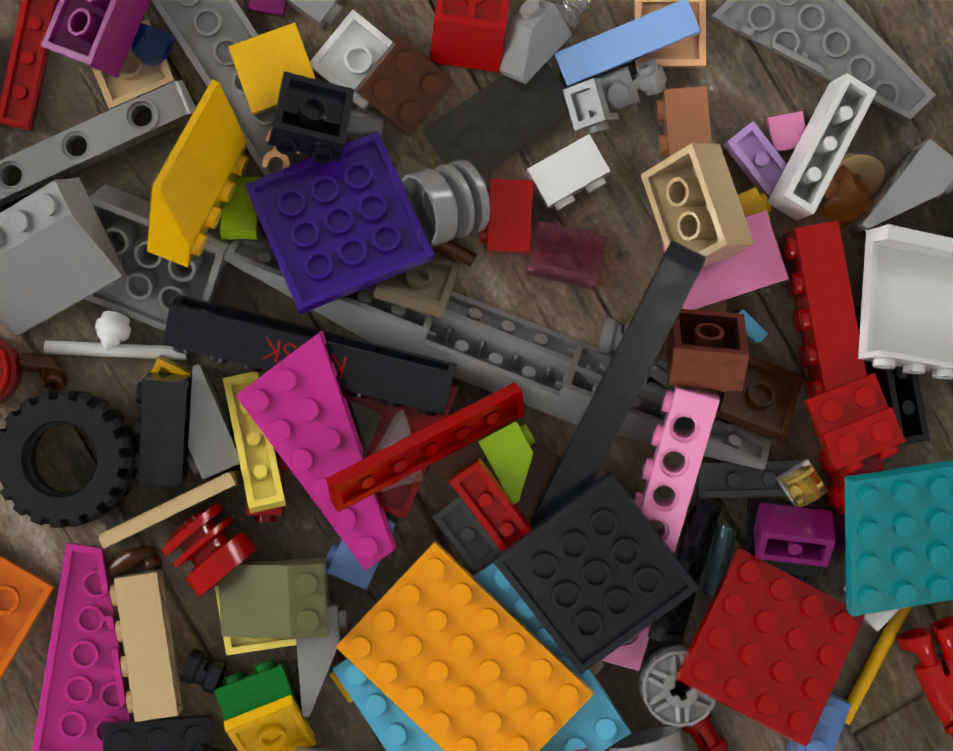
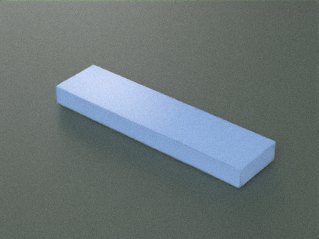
[554,0,701,88]

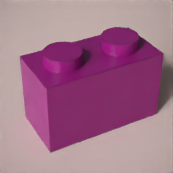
[753,503,836,567]

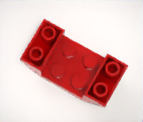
[430,0,510,73]

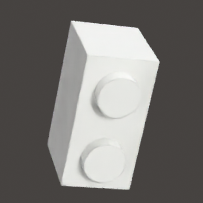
[526,134,610,211]

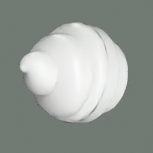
[95,311,131,350]

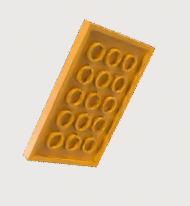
[336,541,594,751]

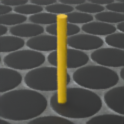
[845,607,911,725]

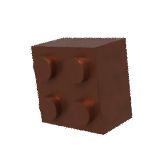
[666,309,749,392]

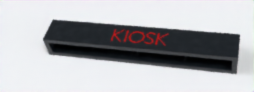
[163,294,457,416]

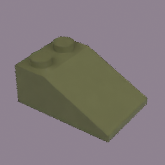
[218,558,331,639]

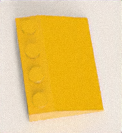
[147,79,249,267]

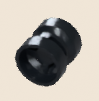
[180,648,227,695]

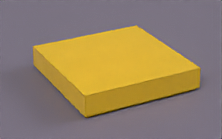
[228,23,316,116]
[224,695,317,751]

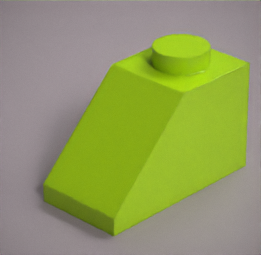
[478,421,536,504]

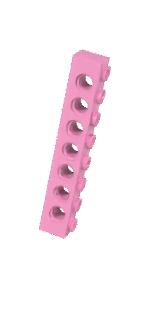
[601,386,720,671]

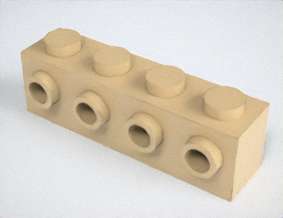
[110,569,184,722]

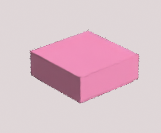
[766,111,806,153]

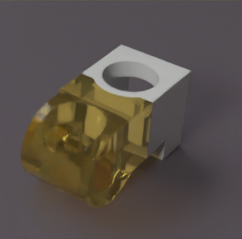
[776,459,828,507]

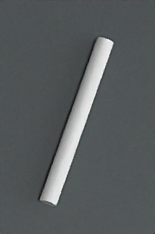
[44,340,188,361]

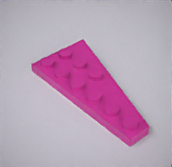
[235,331,396,570]
[32,542,132,751]

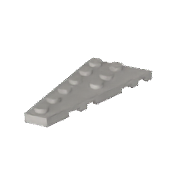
[709,0,936,122]

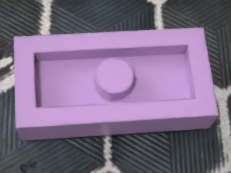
[723,121,787,199]

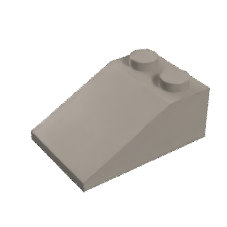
[847,138,953,236]

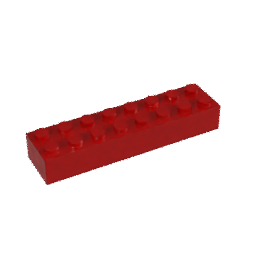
[779,220,884,515]

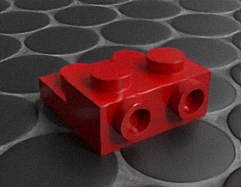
[804,373,906,473]

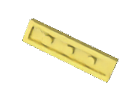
[223,372,286,513]

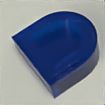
[132,23,175,66]

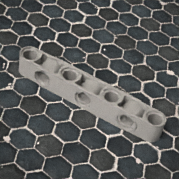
[0,80,196,207]

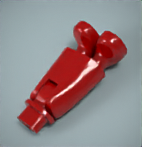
[896,616,953,739]

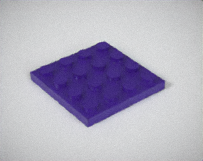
[244,131,435,315]

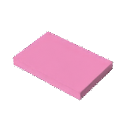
[662,210,789,310]

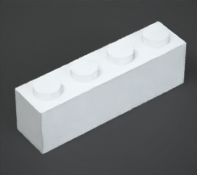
[767,73,876,221]

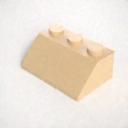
[640,143,754,267]

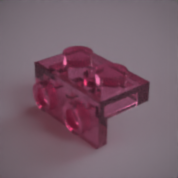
[526,221,608,290]

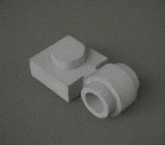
[594,60,667,113]

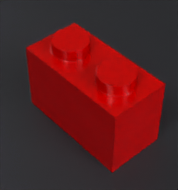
[480,178,533,255]

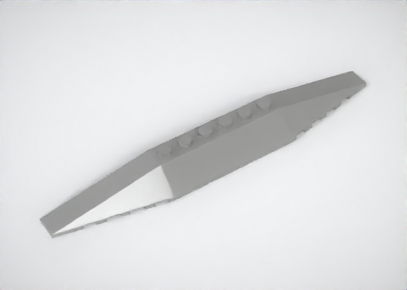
[223,238,771,470]

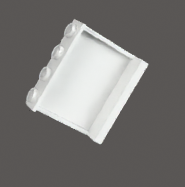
[858,224,953,379]

